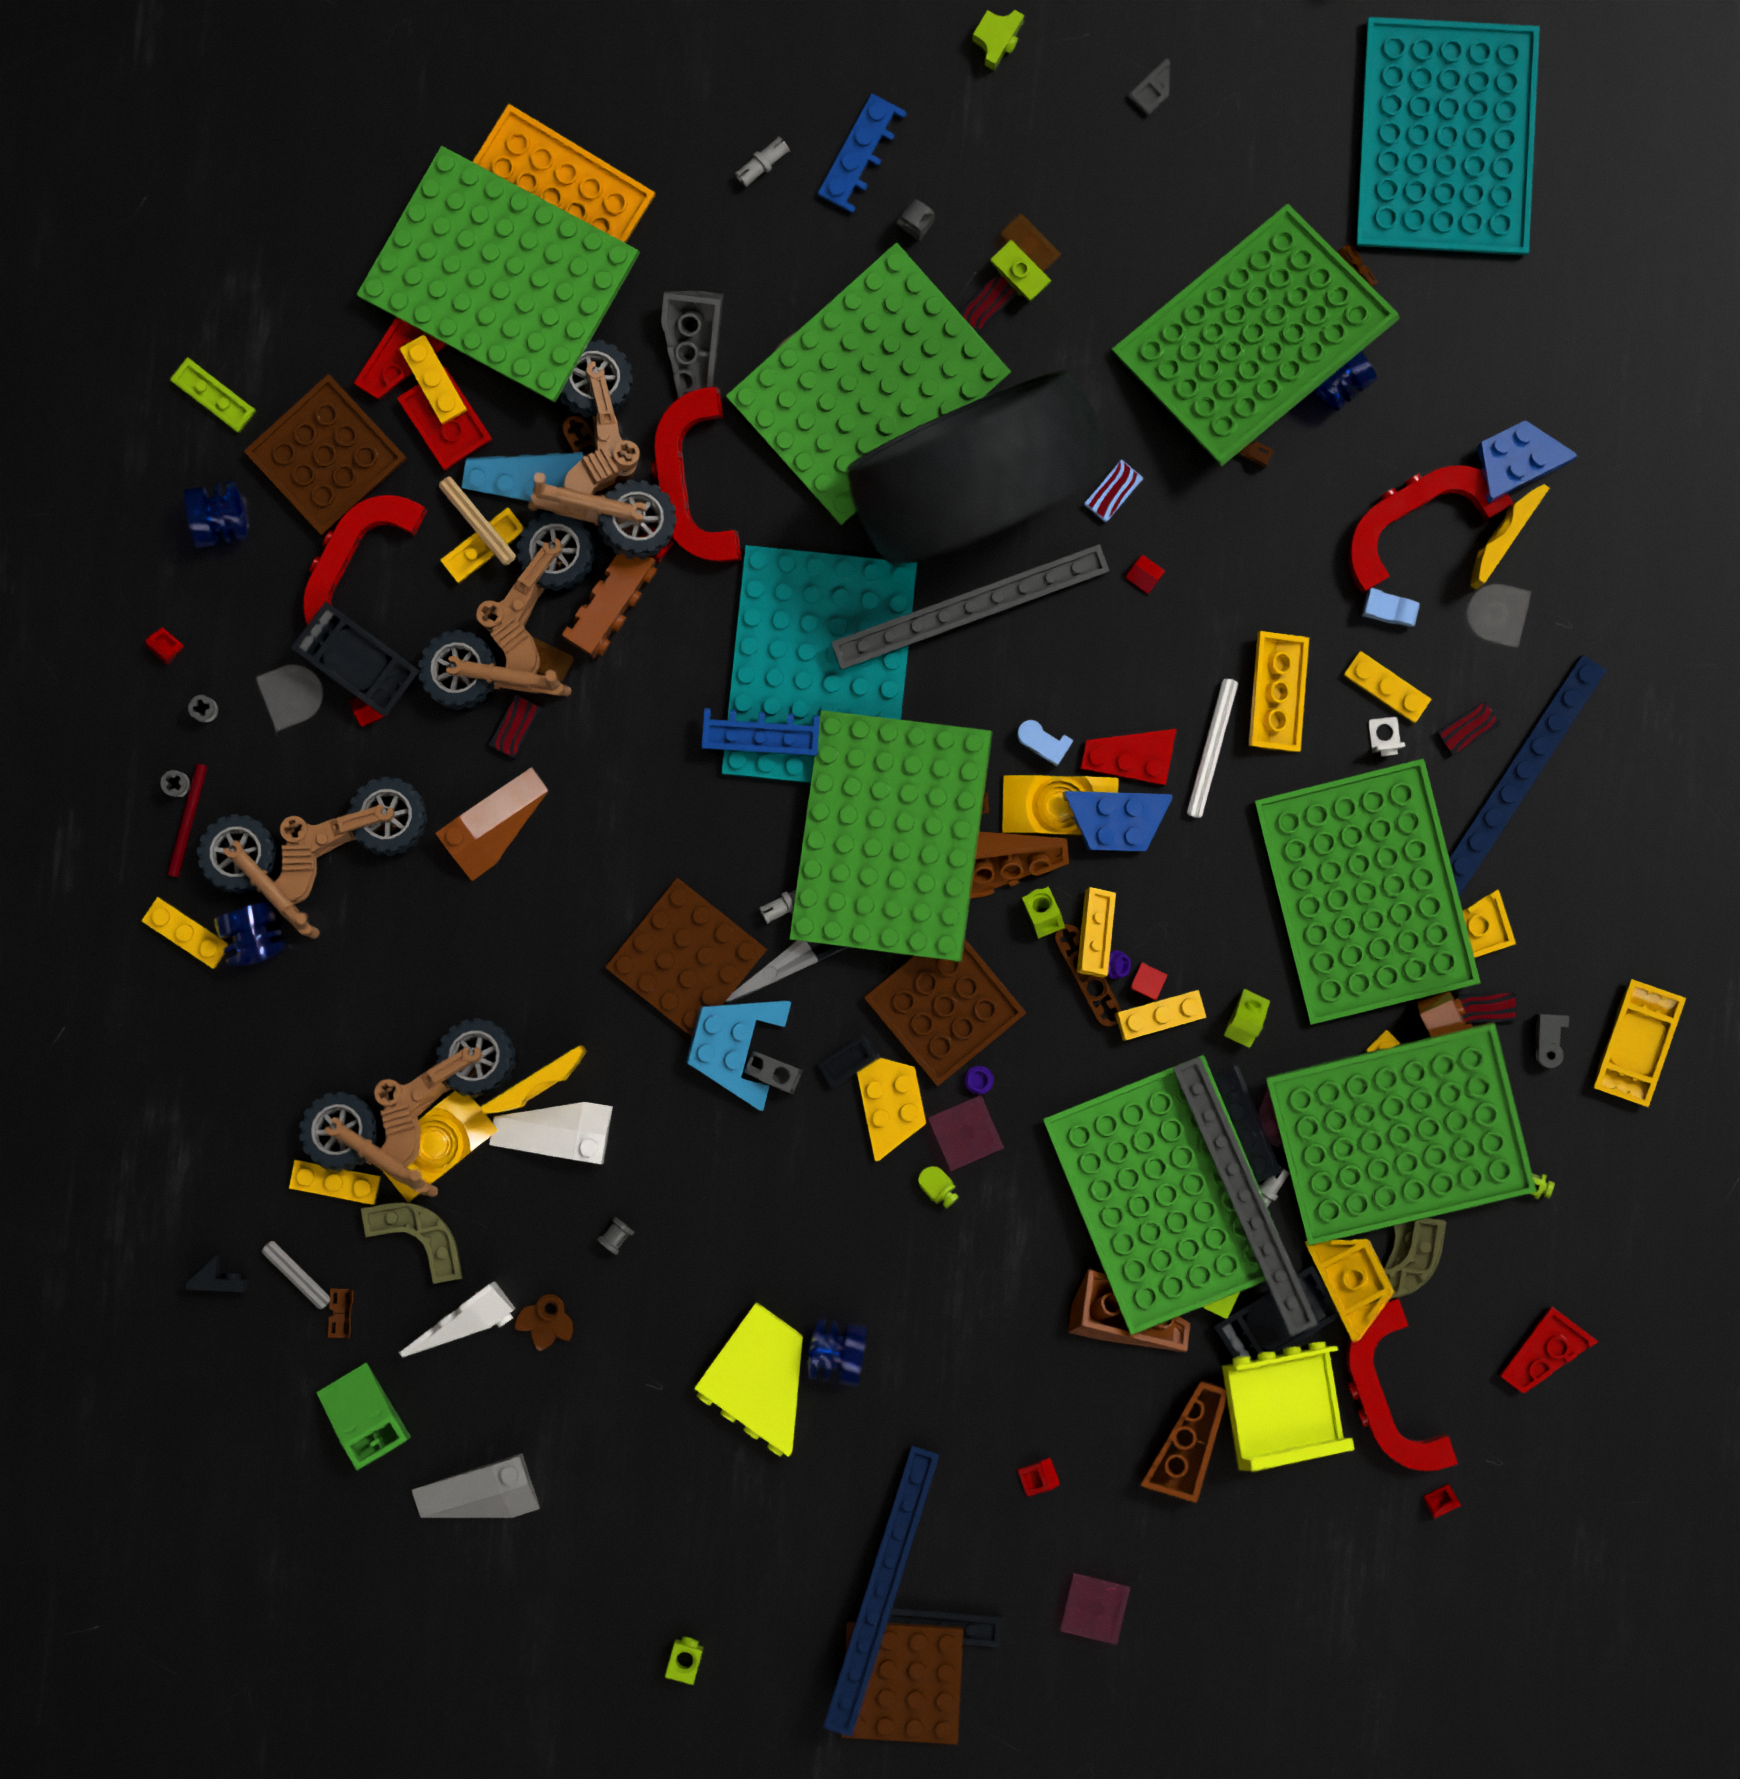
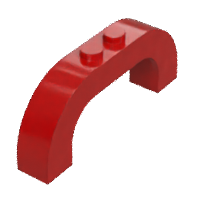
[652,386,742,562]
[1348,465,1514,594]
[304,495,428,625]
[1346,1298,1458,1471]

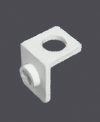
[1368,717,1405,757]

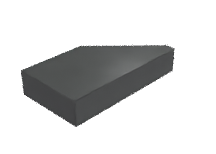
[1128,58,1170,116]

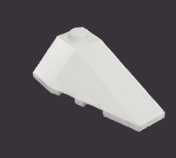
[489,1102,613,1164]
[399,1281,516,1357]

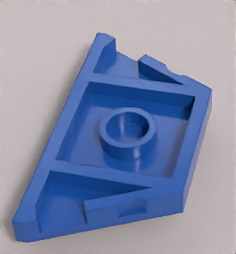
[1477,420,1577,503]
[1063,791,1172,852]

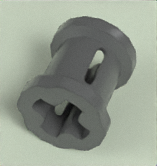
[188,695,218,723]
[160,770,190,797]
[597,1217,635,1255]

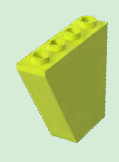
[694,1302,803,1457]

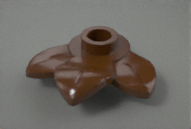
[515,1294,573,1351]

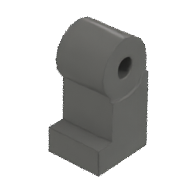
[896,198,935,241]
[1535,1014,1569,1068]
[743,1050,803,1094]

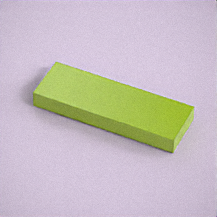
[170,357,256,433]

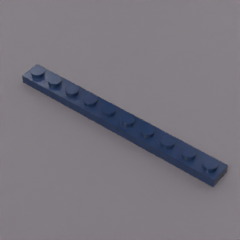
[1449,655,1607,896]
[824,1446,940,1737]

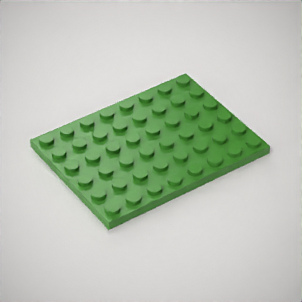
[357,146,640,403]
[1112,204,1400,466]
[726,242,1011,525]
[790,710,993,962]
[1255,758,1481,1025]
[1266,1022,1536,1245]
[1043,1055,1279,1335]

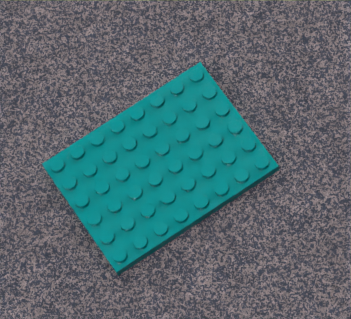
[1356,17,1540,255]
[722,545,917,783]

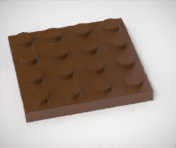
[244,374,407,536]
[605,878,767,1037]
[864,939,1026,1087]
[842,1620,964,1744]

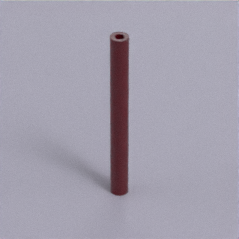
[167,763,208,877]

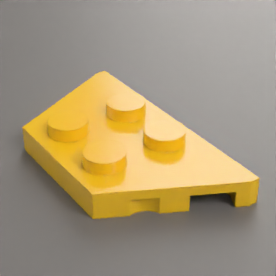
[857,1058,926,1161]
[1305,1239,1395,1343]

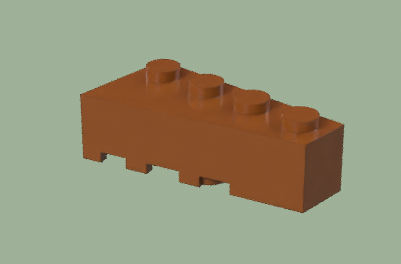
[1141,1380,1227,1503]

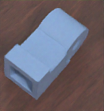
[1362,588,1420,627]
[1017,720,1074,766]

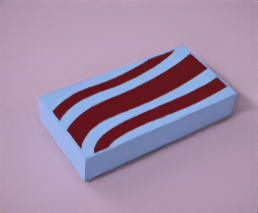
[1084,460,1143,522]

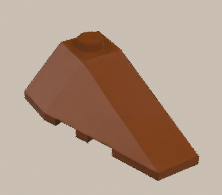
[436,767,549,881]
[1068,1270,1191,1352]

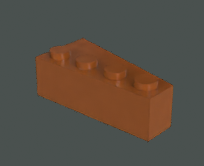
[562,553,658,659]
[1416,991,1473,1037]

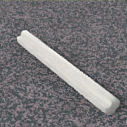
[1187,678,1238,818]

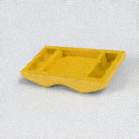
[1471,484,1549,590]
[1002,775,1118,835]
[1593,979,1686,1107]
[480,1046,587,1114]
[383,1091,498,1203]

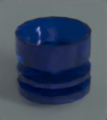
[1314,351,1377,411]
[184,480,248,549]
[213,901,287,967]
[807,1319,867,1387]

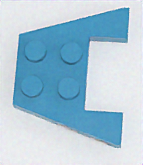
[686,1000,791,1111]

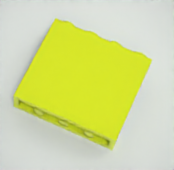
[1222,1341,1354,1471]

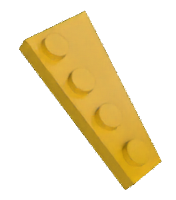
[1462,889,1516,958]

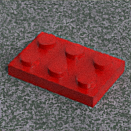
[397,367,493,471]

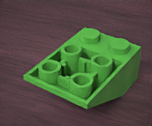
[317,1362,411,1470]

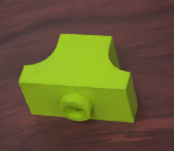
[972,10,1025,71]
[990,240,1051,302]
[1224,989,1270,1048]

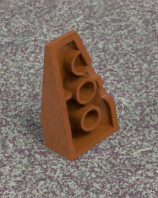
[970,831,1069,899]

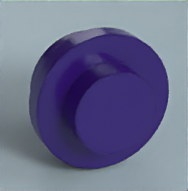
[1108,950,1131,979]
[965,1066,993,1095]

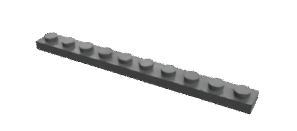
[830,544,1110,670]
[1173,1056,1318,1336]

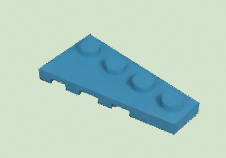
[462,452,584,501]

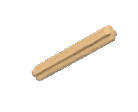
[439,477,516,565]

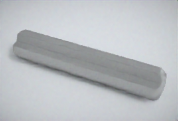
[262,1241,330,1309]

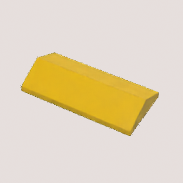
[1249,631,1309,752]

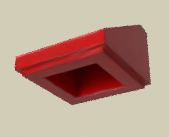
[1129,962,1167,1001]
[1017,1458,1060,1497]

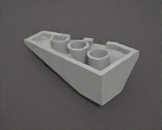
[412,1453,540,1518]

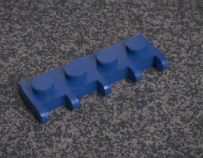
[818,94,907,213]
[702,708,820,756]

